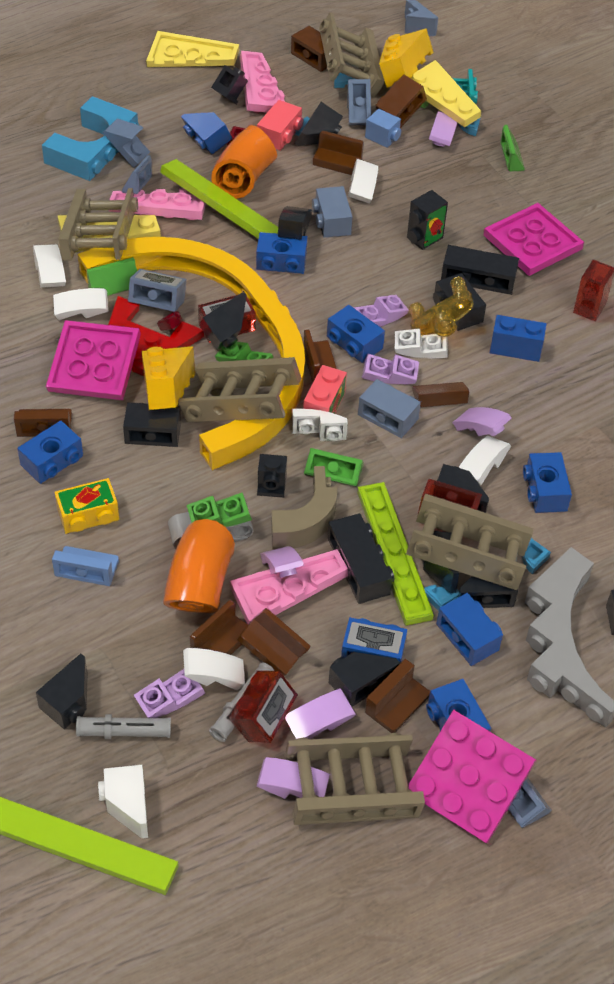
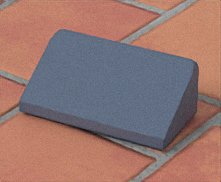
[122,155,152,194]
[508,777,552,828]

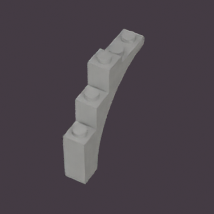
[525,547,614,728]

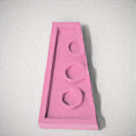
[240,51,285,112]
[109,188,206,220]
[230,549,348,624]

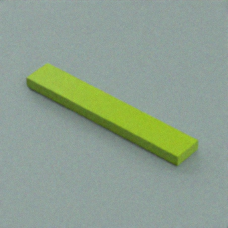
[160,159,278,239]
[357,482,434,626]
[0,797,179,895]

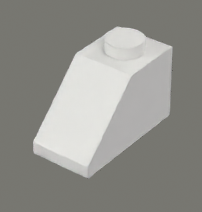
[98,765,148,838]

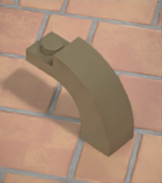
[271,466,337,550]

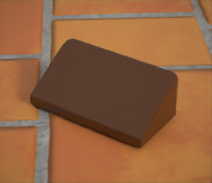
[412,382,470,407]

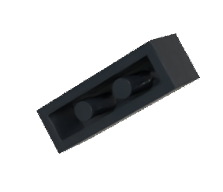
[441,245,519,295]
[328,513,395,604]

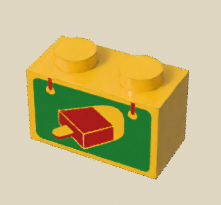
[54,478,120,534]

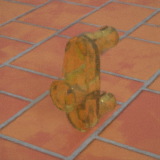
[409,277,474,337]

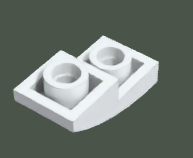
[348,159,378,203]
[33,244,66,288]
[53,288,108,320]
[395,329,448,359]
[292,409,348,441]
[459,436,511,485]
[183,648,245,690]

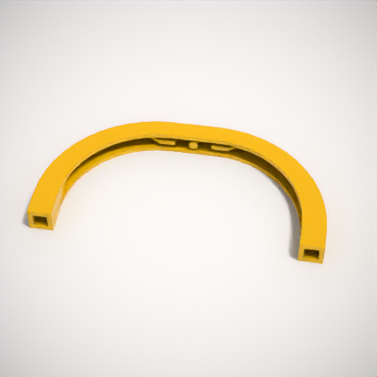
[77,237,305,470]

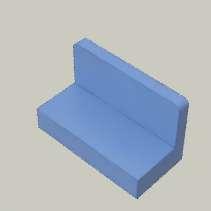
[52,546,119,586]

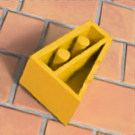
[379,28,433,88]
[142,346,196,410]

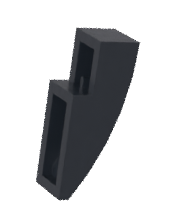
[278,206,312,240]

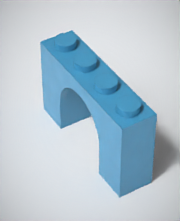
[42,96,139,181]

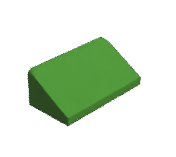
[500,125,525,171]
[87,257,137,296]
[304,448,364,487]

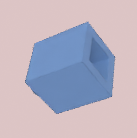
[365,109,401,148]

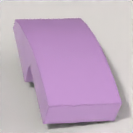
[429,111,457,147]
[354,295,409,327]
[362,354,419,384]
[452,407,512,436]
[260,546,304,578]
[134,669,205,718]
[284,688,356,739]
[257,757,330,799]

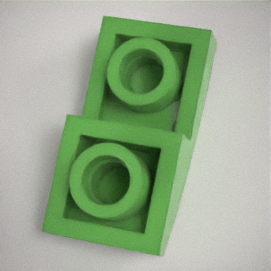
[215,342,274,362]
[187,492,252,527]

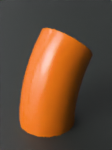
[211,125,277,199]
[163,519,235,613]

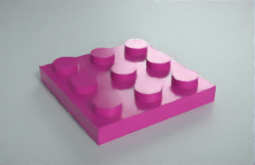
[483,203,584,276]
[46,320,141,400]
[408,710,537,844]

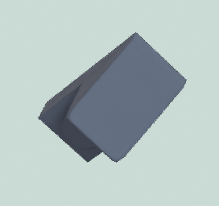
[404,0,438,36]
[347,79,371,125]
[103,119,150,168]

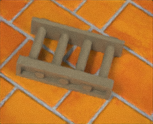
[319,12,385,98]
[58,188,138,261]
[178,357,302,422]
[406,494,534,590]
[284,733,425,825]

